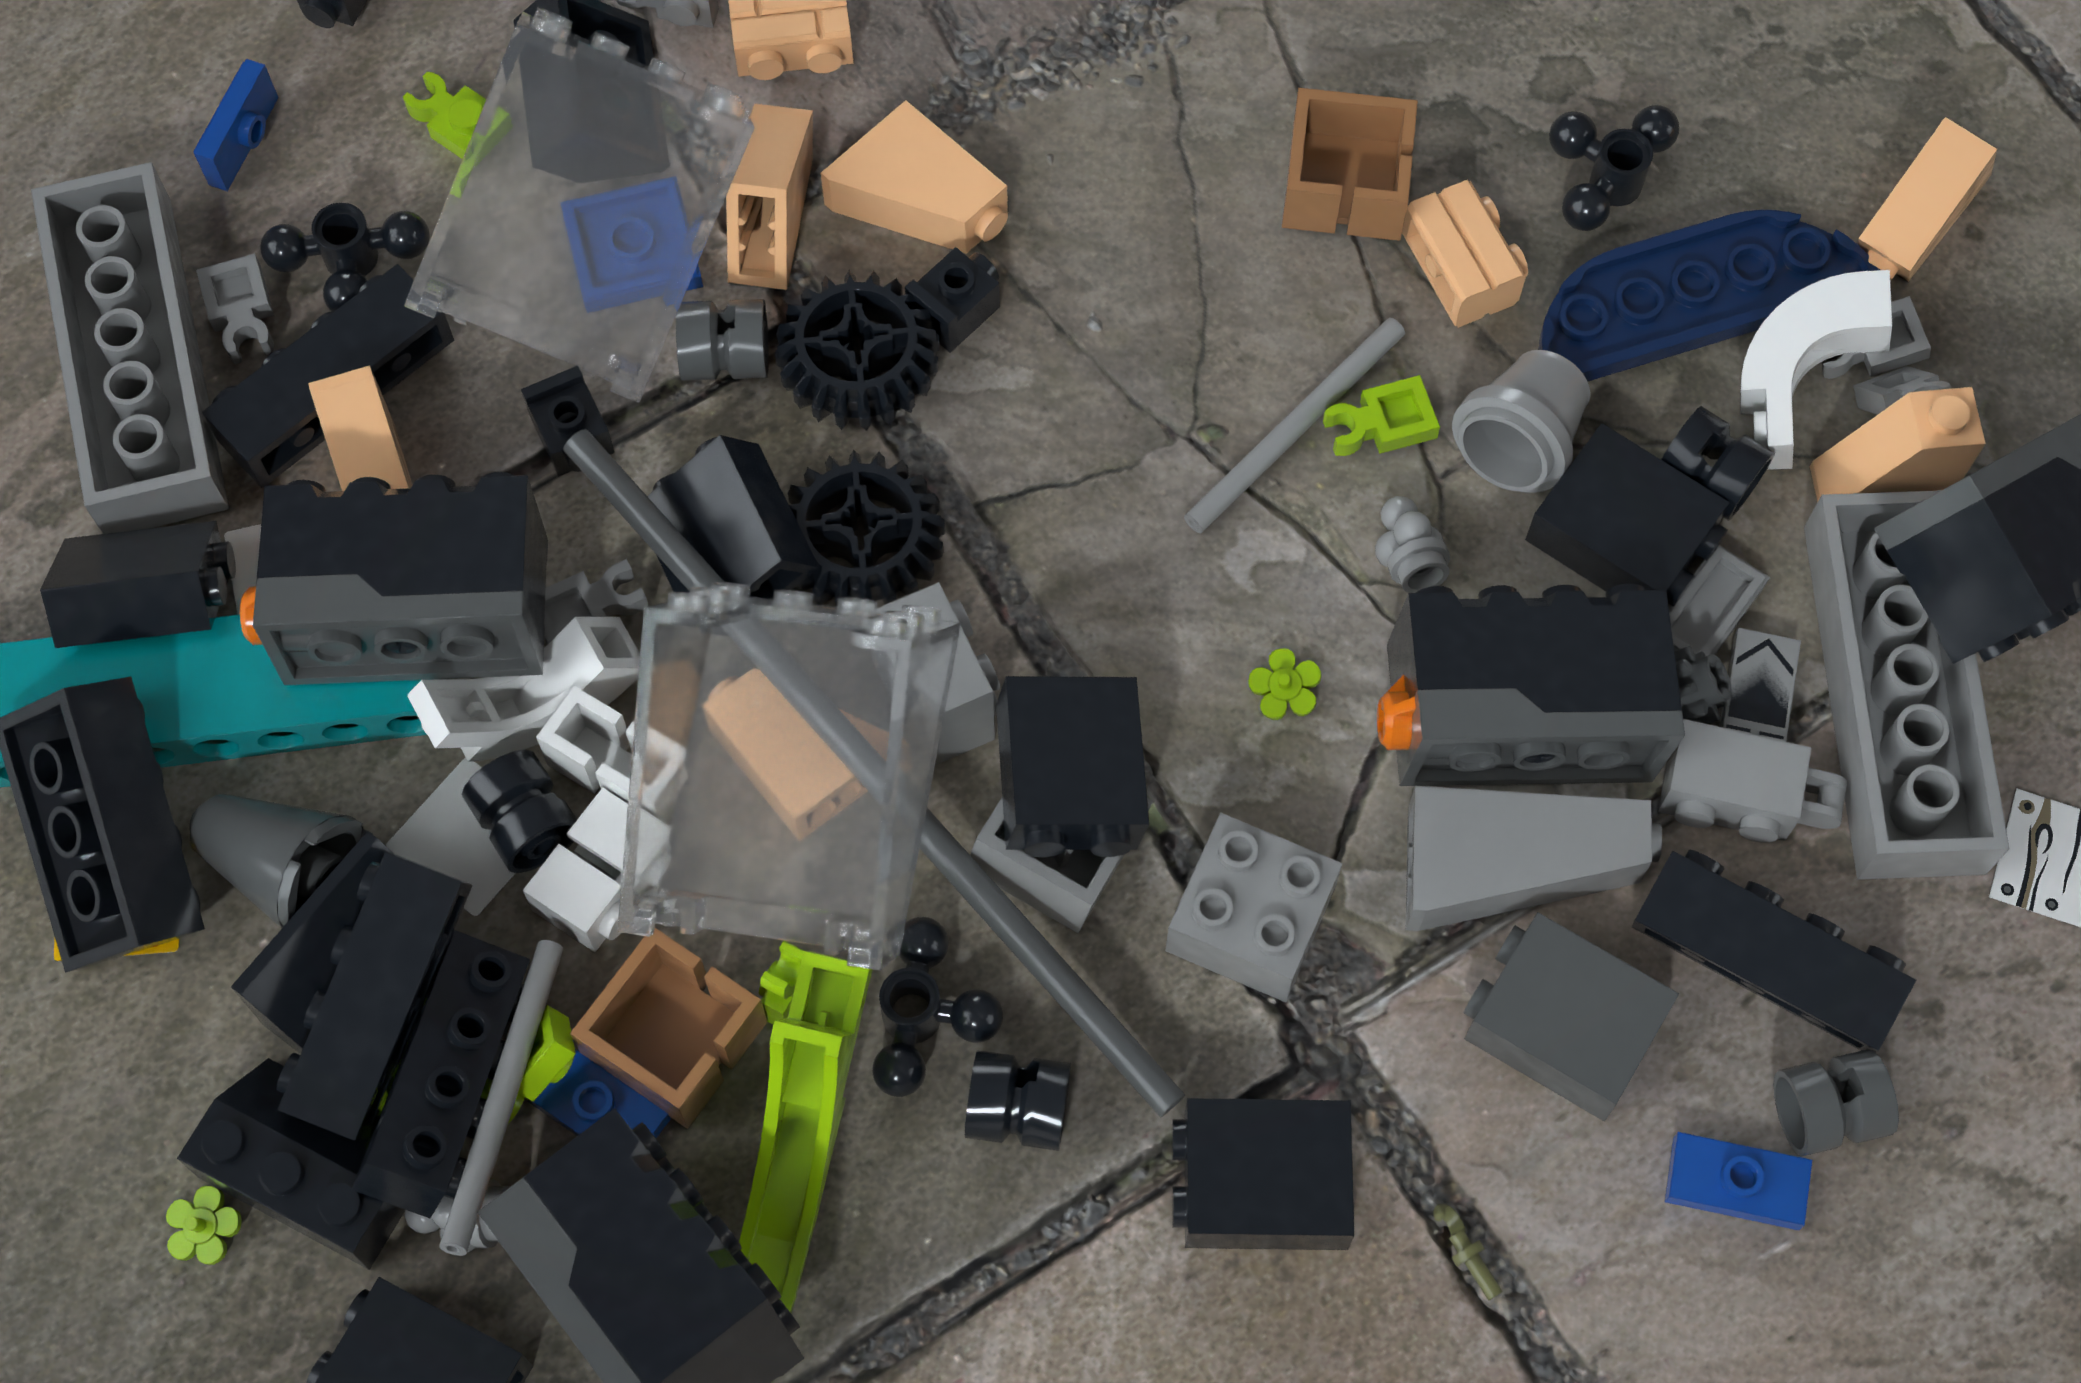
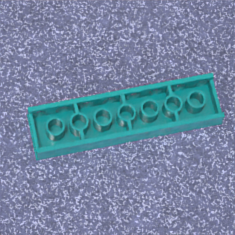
[0,614,432,788]

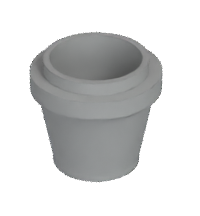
[1452,350,1590,493]

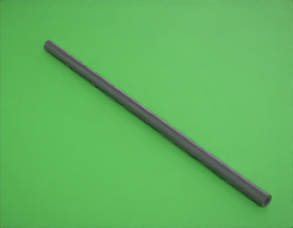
[563,429,1185,1118]

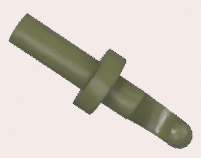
[1433,1203,1503,1301]

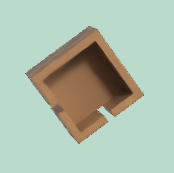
[1282,87,1418,241]
[570,926,767,1129]

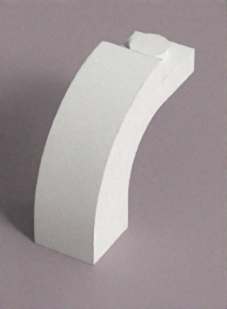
[1741,270,1892,470]
[407,617,648,762]

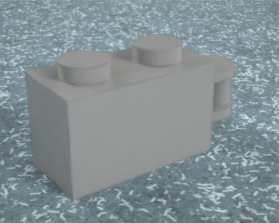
[1658,719,1847,842]

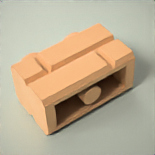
[728,0,854,80]
[1402,179,1528,328]

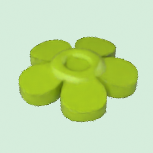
[1248,648,1321,720]
[166,1186,242,1265]

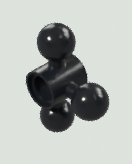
[1549,105,1679,231]
[260,203,430,311]
[872,917,1003,1097]

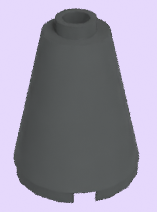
[189,794,373,929]

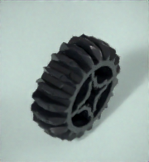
[775,270,940,431]
[787,450,945,617]

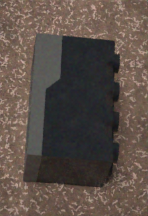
[1874,414,2081,664]
[240,472,548,685]
[1377,584,1685,786]
[477,1108,804,1383]

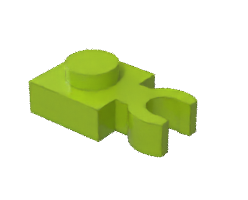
[403,72,513,168]
[1323,375,1440,456]
[758,941,804,1024]
[481,1005,576,1124]

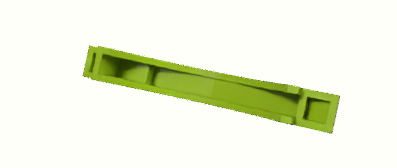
[739,950,873,1383]

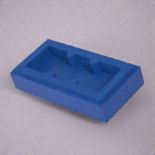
[193,59,279,192]
[524,1049,671,1138]
[1664,1132,1812,1230]

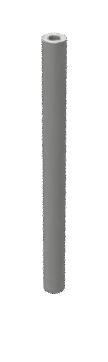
[1184,317,1405,534]
[439,940,563,1256]

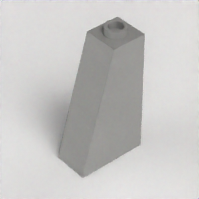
[1405,786,1662,931]

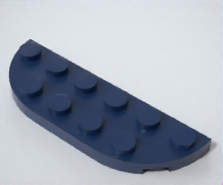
[1538,210,1880,382]

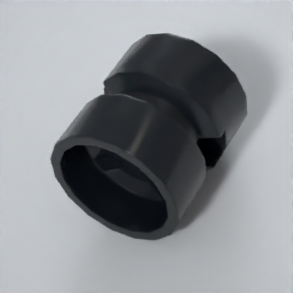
[1661,406,1775,521]
[461,749,577,873]
[965,1050,1071,1151]

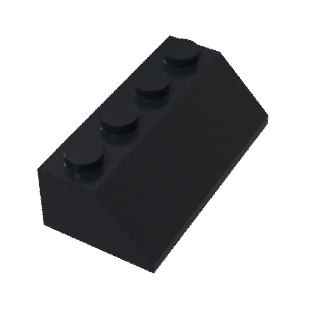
[0,676,205,973]

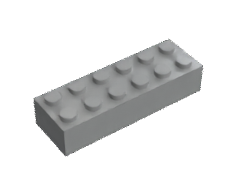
[31,162,229,534]
[1804,490,2009,880]

